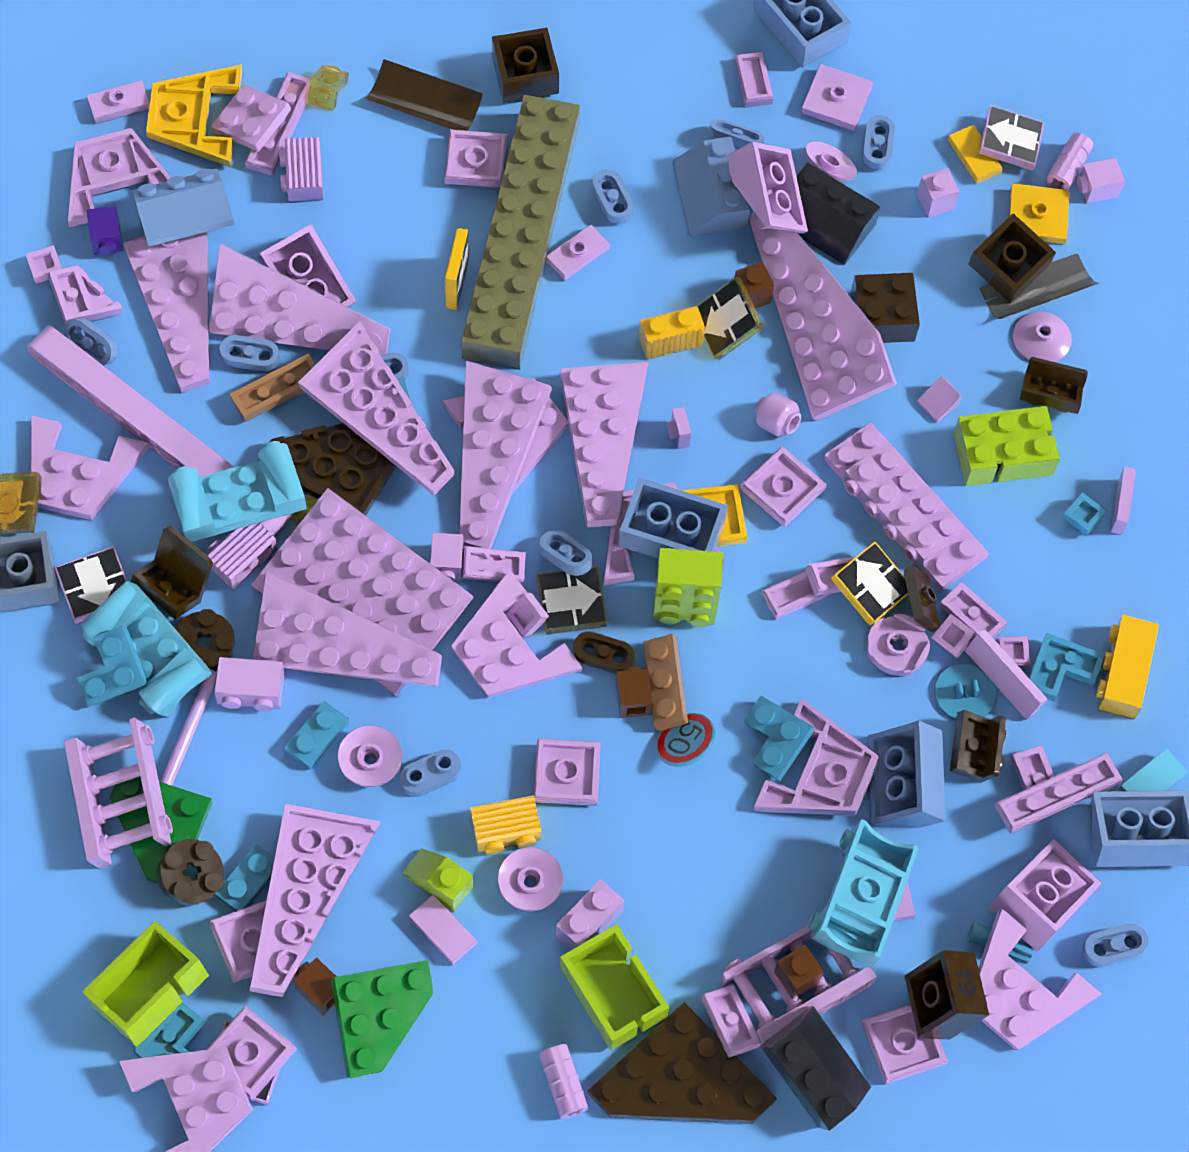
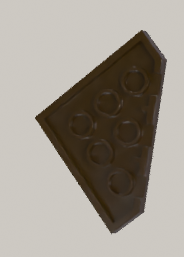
[257,419,423,516]
[587,1002,777,1124]

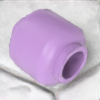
[755,393,801,437]

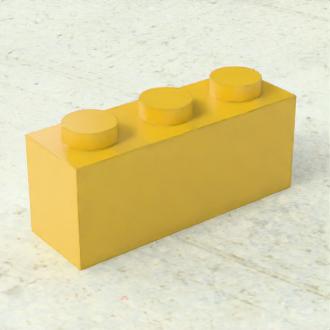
[1095,614,1159,719]

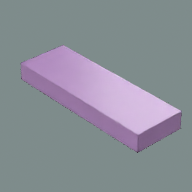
[964,630,1048,720]

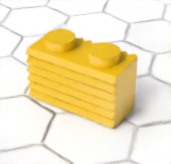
[638,306,705,360]
[470,795,541,854]

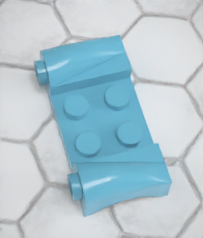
[168,441,307,542]
[81,581,214,717]
[808,819,919,967]

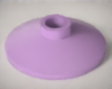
[805,141,857,182]
[1012,312,1072,362]
[338,726,402,787]
[498,848,563,911]

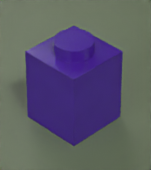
[87,206,123,255]

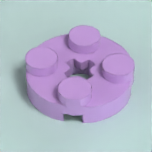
[866,614,930,677]

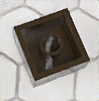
[492,27,559,103]
[968,213,1056,303]
[850,273,920,343]
[904,950,989,1040]

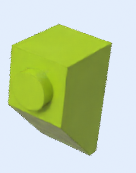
[402,848,473,912]

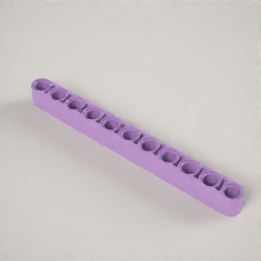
[26,325,292,536]

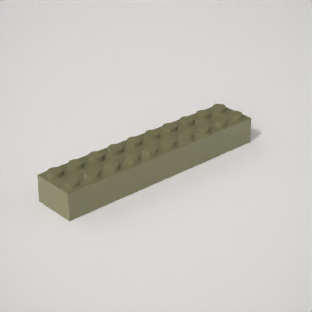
[461,95,580,370]

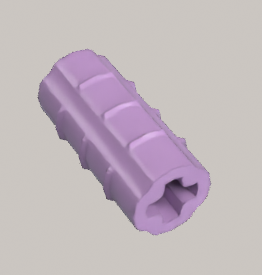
[1046,133,1094,190]
[539,1044,588,1119]

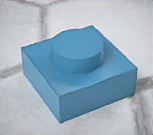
[1062,492,1107,536]

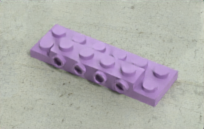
[824,422,989,591]

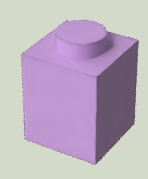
[1076,158,1125,203]
[917,168,959,218]
[430,533,464,581]

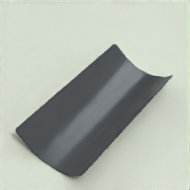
[980,253,1102,319]

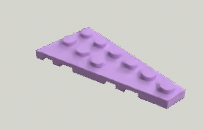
[298,321,454,496]
[459,361,552,549]
[249,804,380,997]

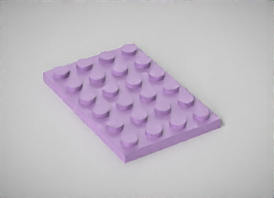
[251,488,474,696]

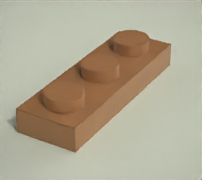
[229,353,316,422]
[643,634,688,731]

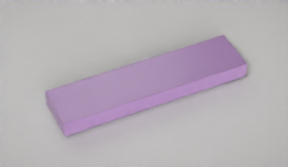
[245,72,315,177]
[995,753,1123,834]

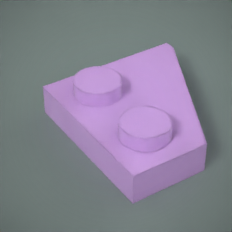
[49,265,122,325]

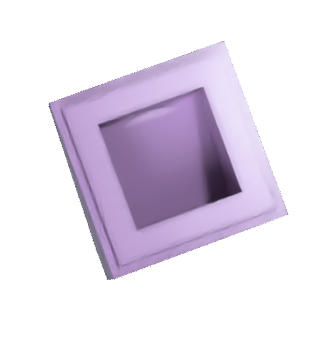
[917,376,962,422]

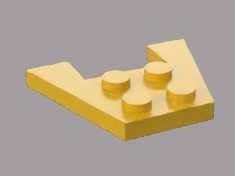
[146,64,242,167]

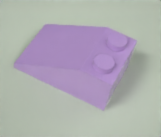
[727,142,808,233]
[256,224,356,307]
[989,839,1102,952]

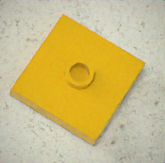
[1009,184,1069,244]

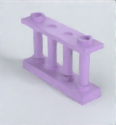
[64,717,173,869]
[720,918,877,1048]

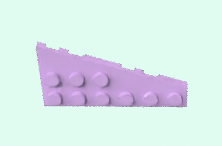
[123,232,210,394]
[209,244,390,355]
[560,362,649,528]
[253,571,442,687]

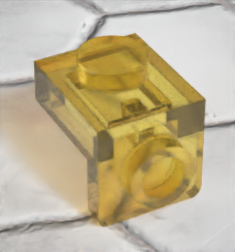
[307,65,349,111]

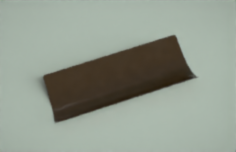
[365,59,483,131]

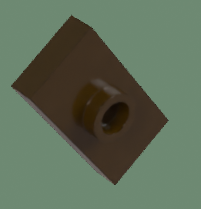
[904,565,940,632]

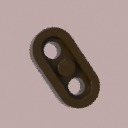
[573,631,634,674]

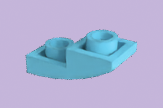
[1119,748,1188,791]

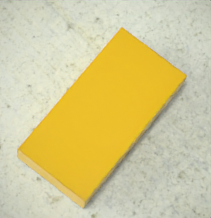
[948,125,1003,184]

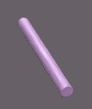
[160,670,217,785]

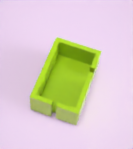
[953,406,1060,486]
[653,548,723,627]
[82,921,209,1048]
[559,924,670,1051]

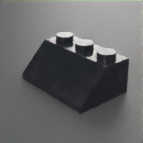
[796,162,880,265]
[760,1006,871,1131]

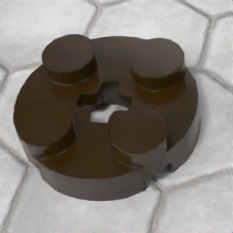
[175,609,235,671]
[157,839,224,906]

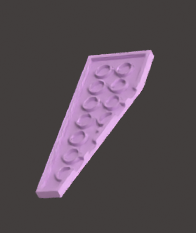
[748,213,897,421]

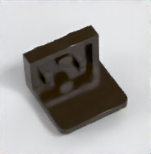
[130,526,213,619]

